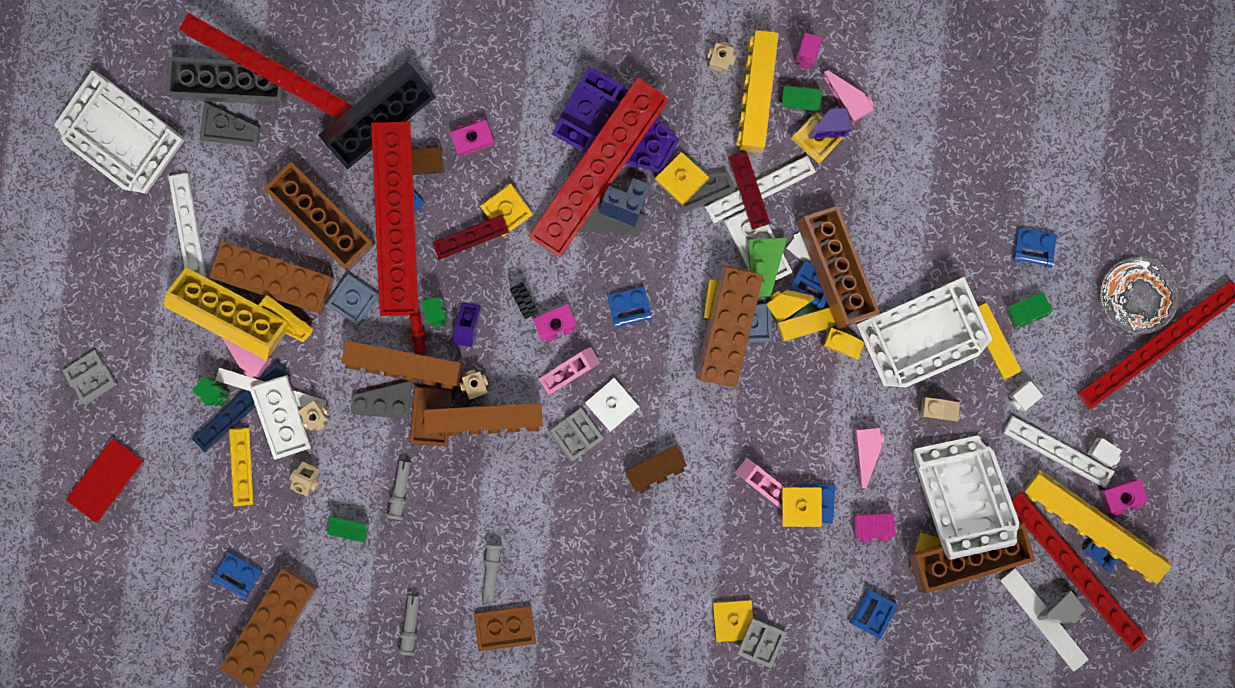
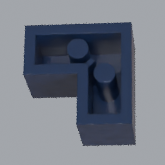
[599,178,651,227]

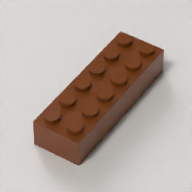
[263,162,375,272]
[797,206,880,329]
[209,241,334,315]
[695,264,763,388]
[341,340,464,389]
[424,403,543,437]
[909,523,1035,594]
[220,567,318,688]

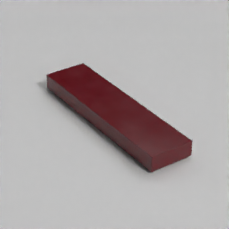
[728,151,770,230]
[432,215,510,260]

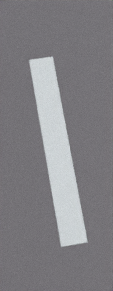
[216,368,327,407]

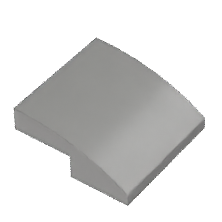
[62,350,117,405]
[549,408,604,462]
[737,618,787,668]

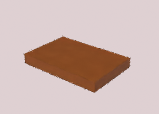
[410,387,453,447]
[474,605,536,652]

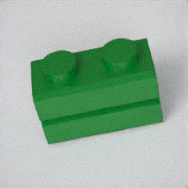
[421,297,449,329]
[192,377,230,407]

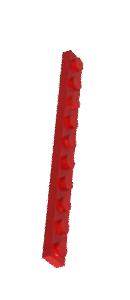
[178,12,353,119]
[1077,280,1235,409]
[1011,492,1147,652]

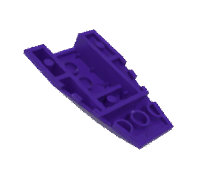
[552,66,680,173]

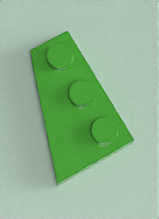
[748,238,787,297]

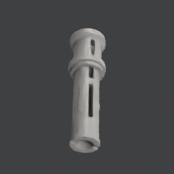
[386,461,411,520]
[482,544,503,604]
[398,595,420,656]

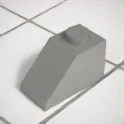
[1036,591,1086,624]

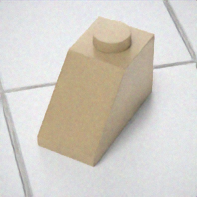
[919,397,960,422]

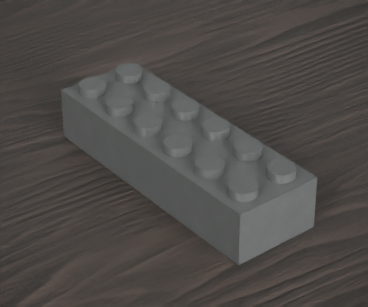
[166,57,288,106]

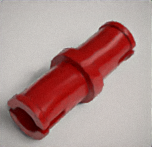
[409,315,427,354]

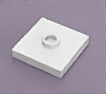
[586,378,639,432]

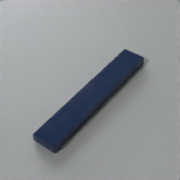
[192,361,291,453]

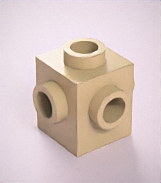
[708,42,736,74]
[459,369,488,400]
[298,401,330,431]
[290,461,320,497]

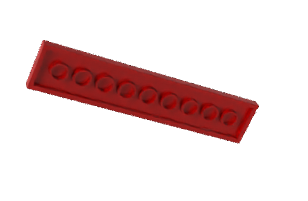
[528,77,669,258]
[371,122,419,316]

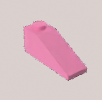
[822,70,874,124]
[222,338,272,378]
[539,347,601,395]
[854,428,884,488]
[735,458,784,509]

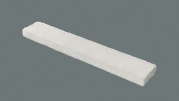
[705,156,816,224]
[168,173,207,278]
[1002,416,1115,488]
[999,568,1089,672]

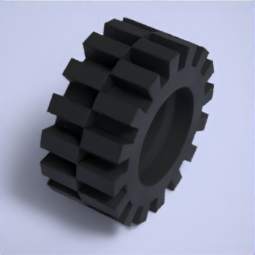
[509,282,539,319]

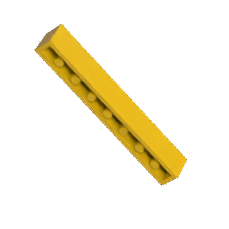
[1025,469,1172,584]

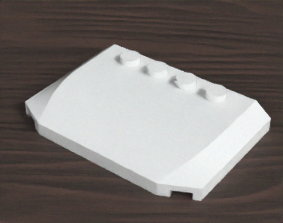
[54,71,185,194]
[857,277,993,387]
[913,436,1019,560]

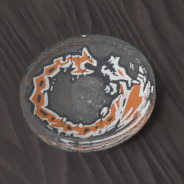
[1100,257,1180,334]

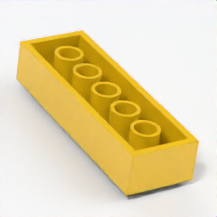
[736,30,779,154]
[164,267,289,361]

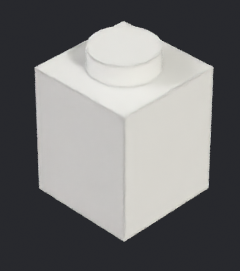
[1009,381,1043,411]
[1087,438,1122,467]

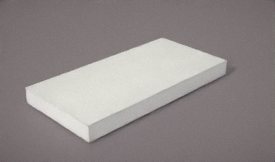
[724,211,792,281]
[249,375,311,460]

